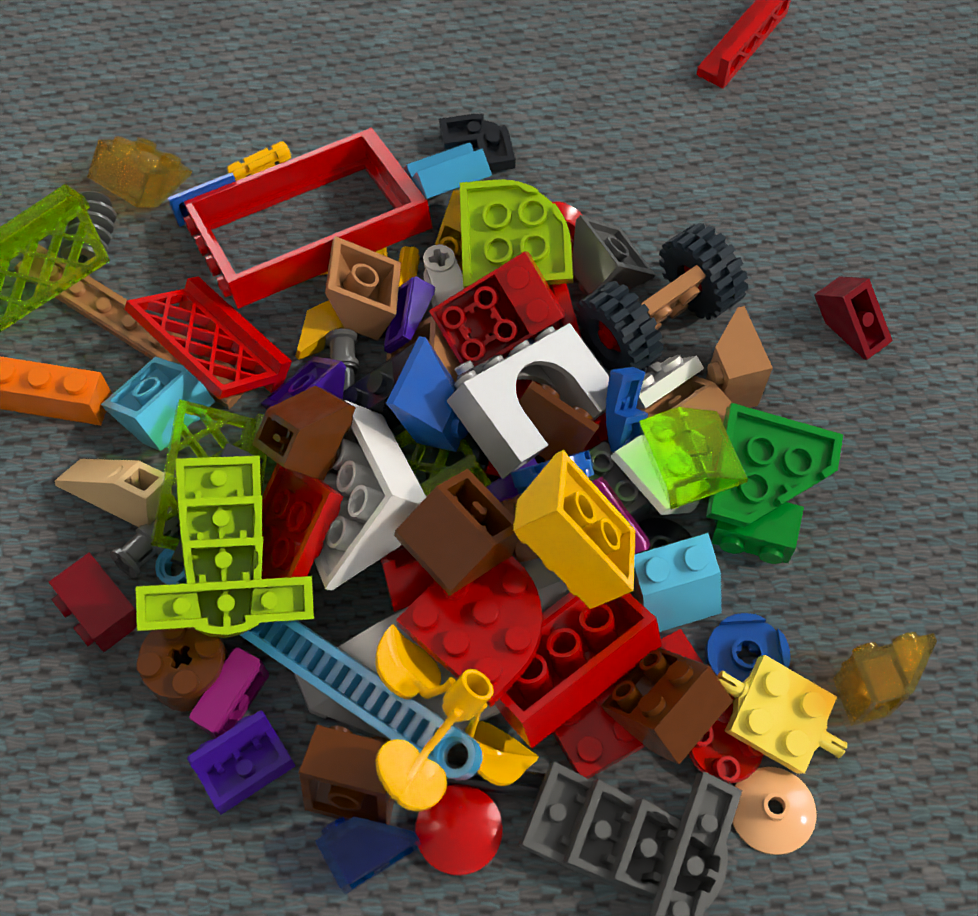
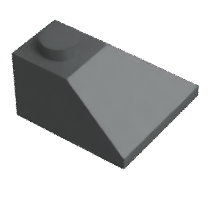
[572,215,656,295]

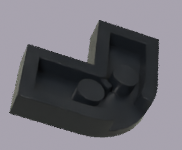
[439,114,516,172]

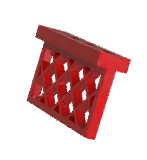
[124,276,292,400]

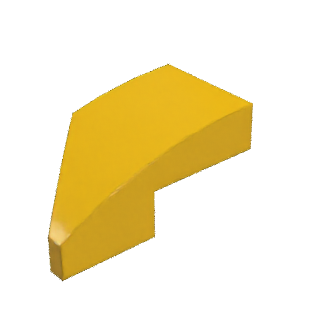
[295,300,345,360]

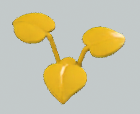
[375,624,539,811]

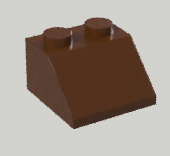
[299,725,395,832]

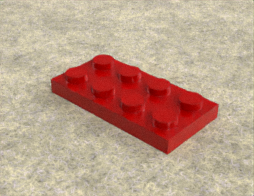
[552,629,703,779]

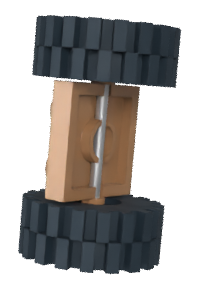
[574,223,748,370]

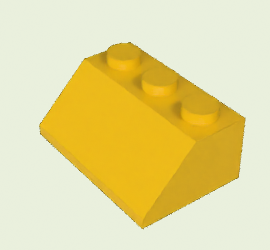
[513,450,635,609]

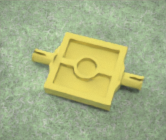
[717,655,847,774]

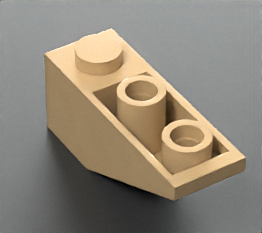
[55,459,173,527]

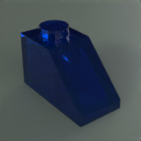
[315,817,421,895]

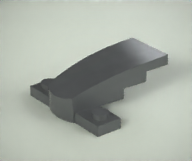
[518,762,743,916]

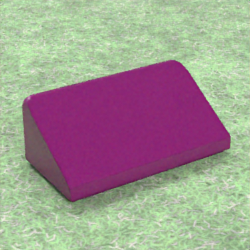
[189,648,270,739]

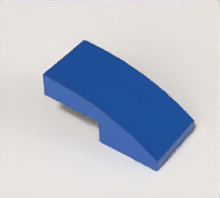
[606,367,648,453]

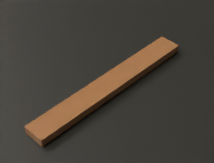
[14,244,245,410]

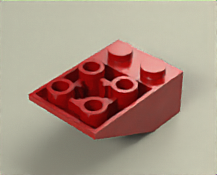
[429,251,566,367]

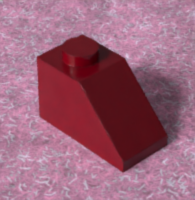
[814,276,893,360]

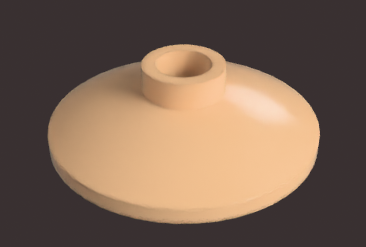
[732,767,816,855]

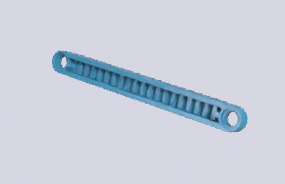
[155,545,482,780]

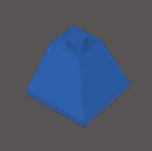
[386,336,468,452]

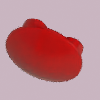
[689,696,764,783]
[415,784,503,875]

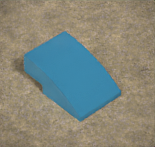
[403,142,492,200]

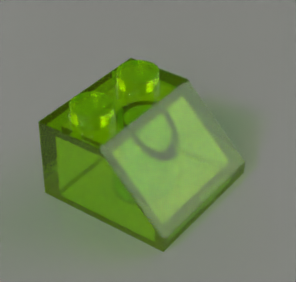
[639,407,748,510]

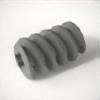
[60,191,117,269]

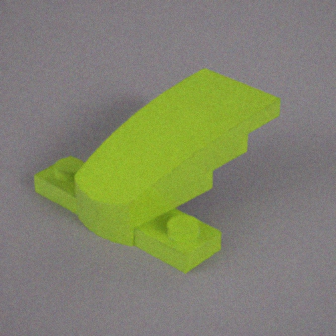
[136,456,314,638]

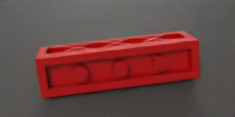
[696,0,791,89]

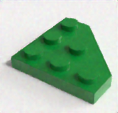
[706,403,843,528]

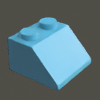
[101,357,215,451]
[631,533,722,632]

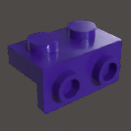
[187,711,296,815]

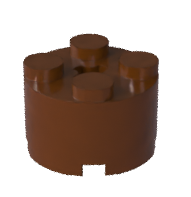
[136,627,229,712]

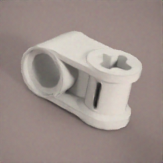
[423,244,464,308]

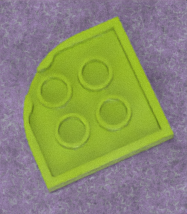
[459,179,573,288]

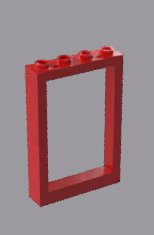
[183,128,433,309]

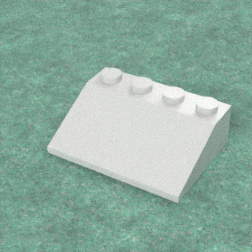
[314,400,426,590]

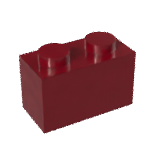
[48,552,137,653]

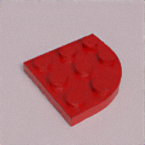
[261,463,344,579]
[396,556,542,708]

